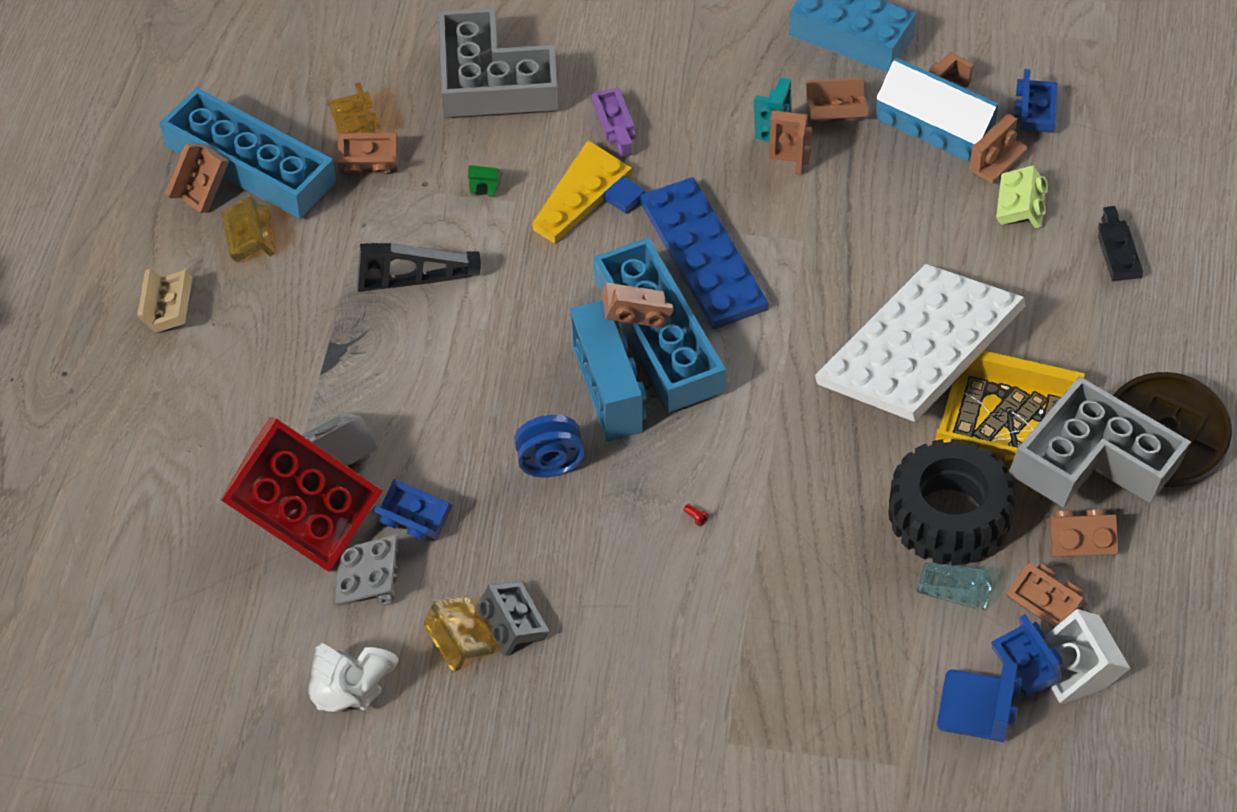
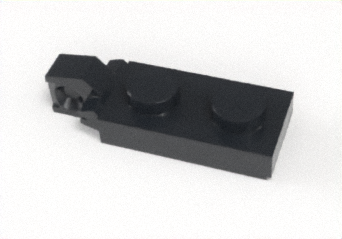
[1098,206,1143,281]

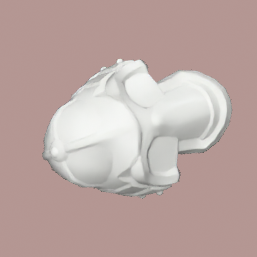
[309,643,398,713]

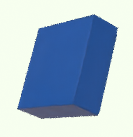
[604,176,645,214]

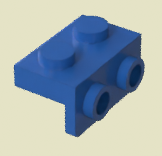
[1014,69,1057,133]
[372,479,453,541]
[991,614,1063,698]

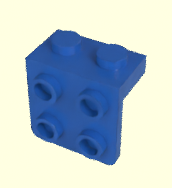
[937,661,1022,742]

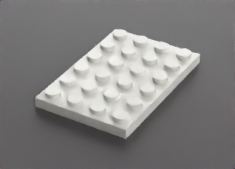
[815,264,1026,422]

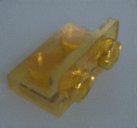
[328,82,379,133]
[221,196,276,262]
[424,596,498,672]

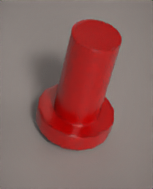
[683,503,709,526]

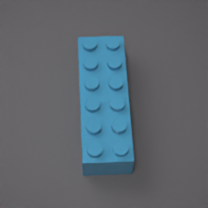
[160,87,337,219]
[593,238,726,413]

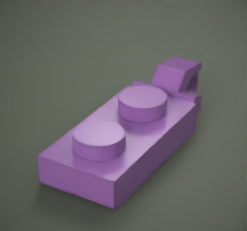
[591,88,635,157]

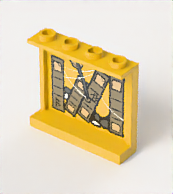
[935,351,1085,470]

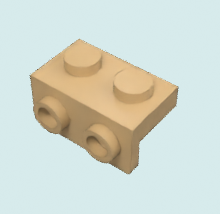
[138,268,193,333]

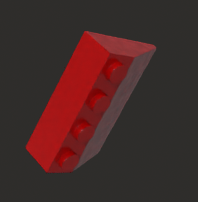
[221,417,383,572]

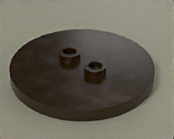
[1113,372,1232,487]

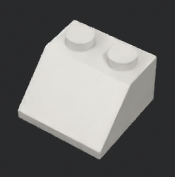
[1044,609,1131,704]

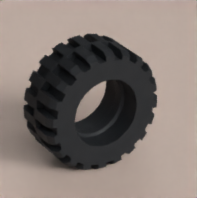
[888,439,1016,565]

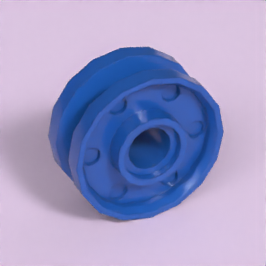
[514,415,584,478]

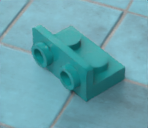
[754,77,792,142]

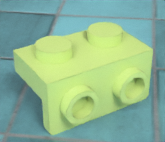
[996,165,1048,228]

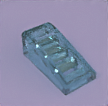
[917,562,992,610]

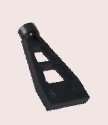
[357,243,481,292]

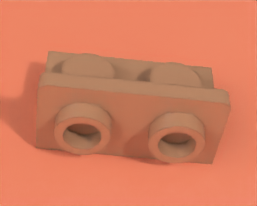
[969,114,1027,184]
[602,283,673,328]
[1006,562,1087,628]

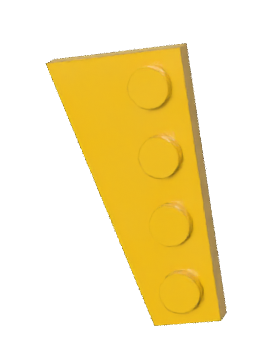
[532,140,632,244]

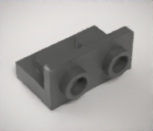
[477,581,549,656]

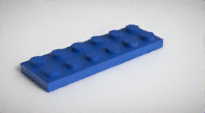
[640,177,769,329]

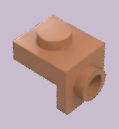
[929,51,973,86]

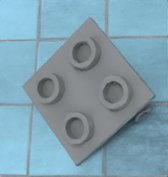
[334,535,400,606]

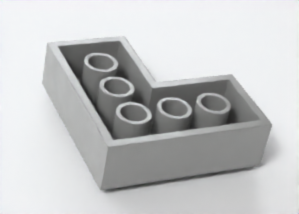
[439,8,559,117]
[1008,376,1191,508]

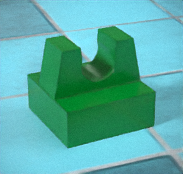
[467,165,502,197]

